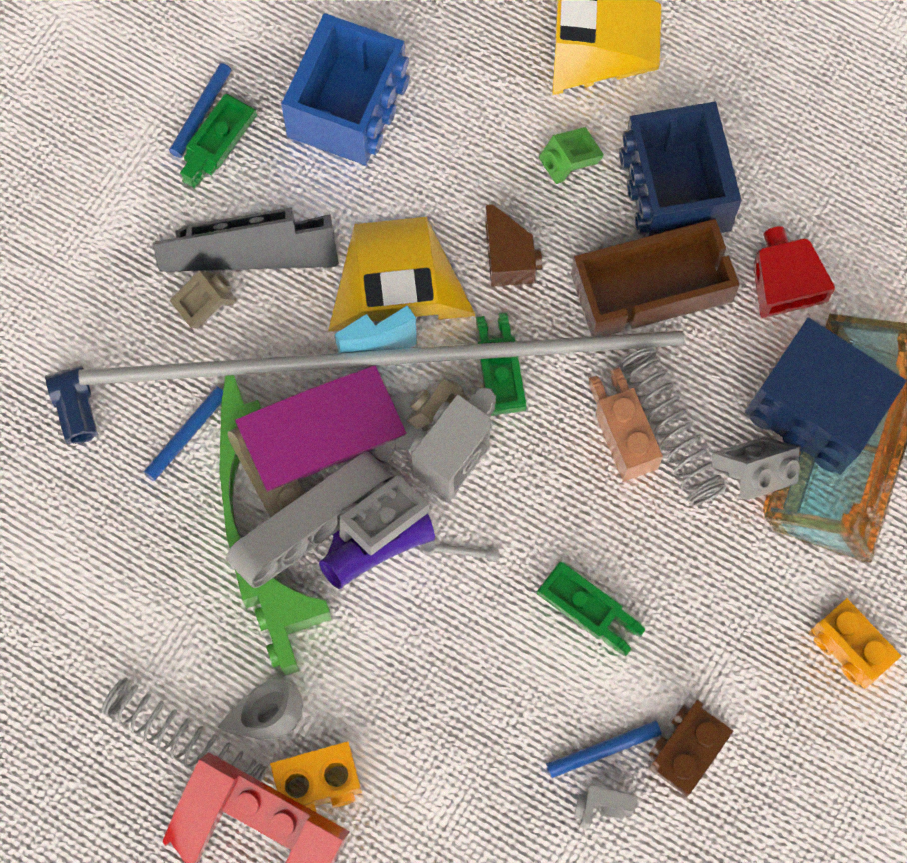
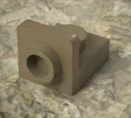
[169,270,237,329]

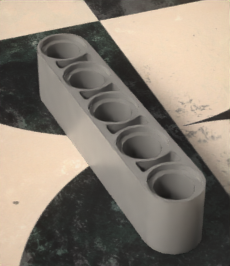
[226,452,395,588]

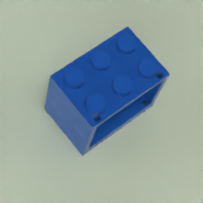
[281,13,410,166]

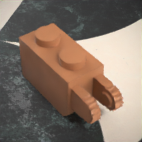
[589,368,663,482]

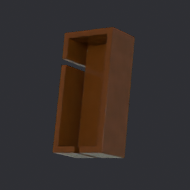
[571,219,739,337]

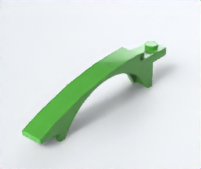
[220,375,332,676]

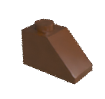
[485,204,542,287]

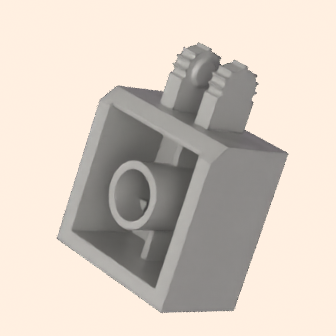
[410,387,496,502]

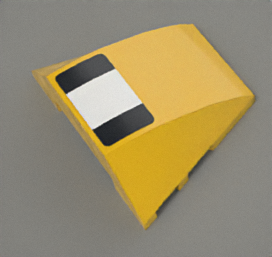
[552,0,661,96]
[328,217,475,332]

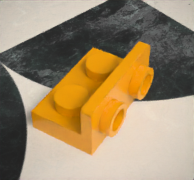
[811,598,901,689]

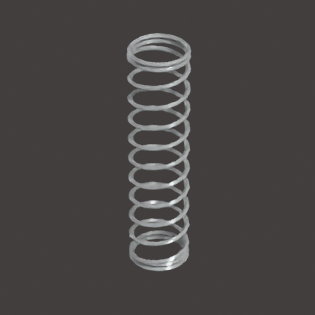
[618,346,727,506]
[101,677,267,781]

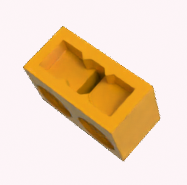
[270,741,362,812]

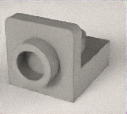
[574,785,638,830]

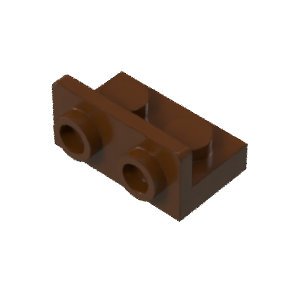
[648,699,734,797]

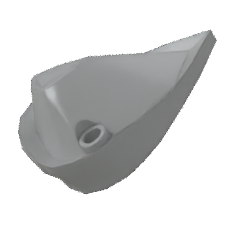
[217,677,303,739]

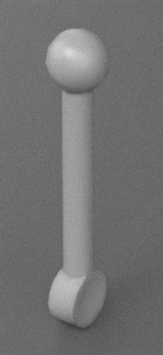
[420,541,500,562]

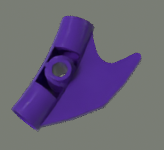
[319,513,435,589]

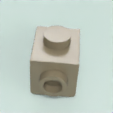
[406,378,469,429]

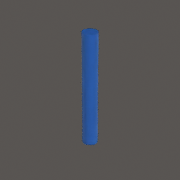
[169,63,232,158]
[143,386,224,481]
[546,720,662,779]

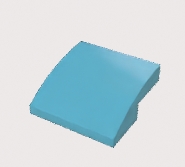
[335,306,417,353]

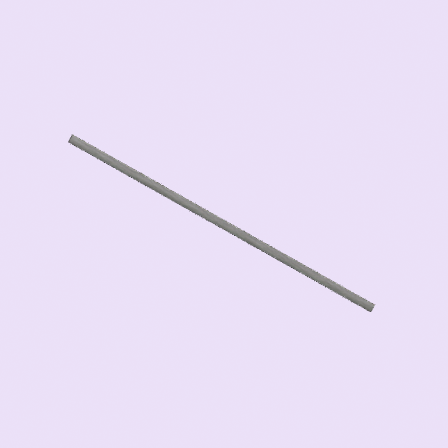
[78,331,684,385]

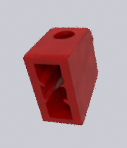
[753,226,835,318]

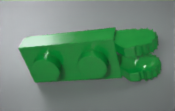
[476,312,527,416]
[536,561,645,656]

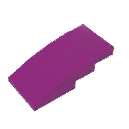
[235,365,407,492]

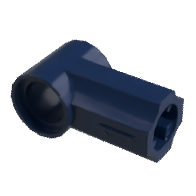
[45,365,99,444]

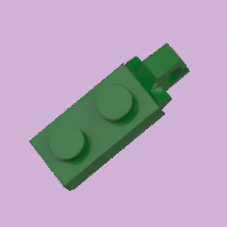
[180,93,257,189]

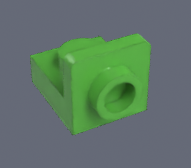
[539,127,604,184]

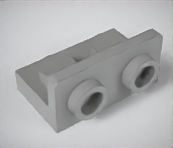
[712,437,800,500]
[340,475,430,556]

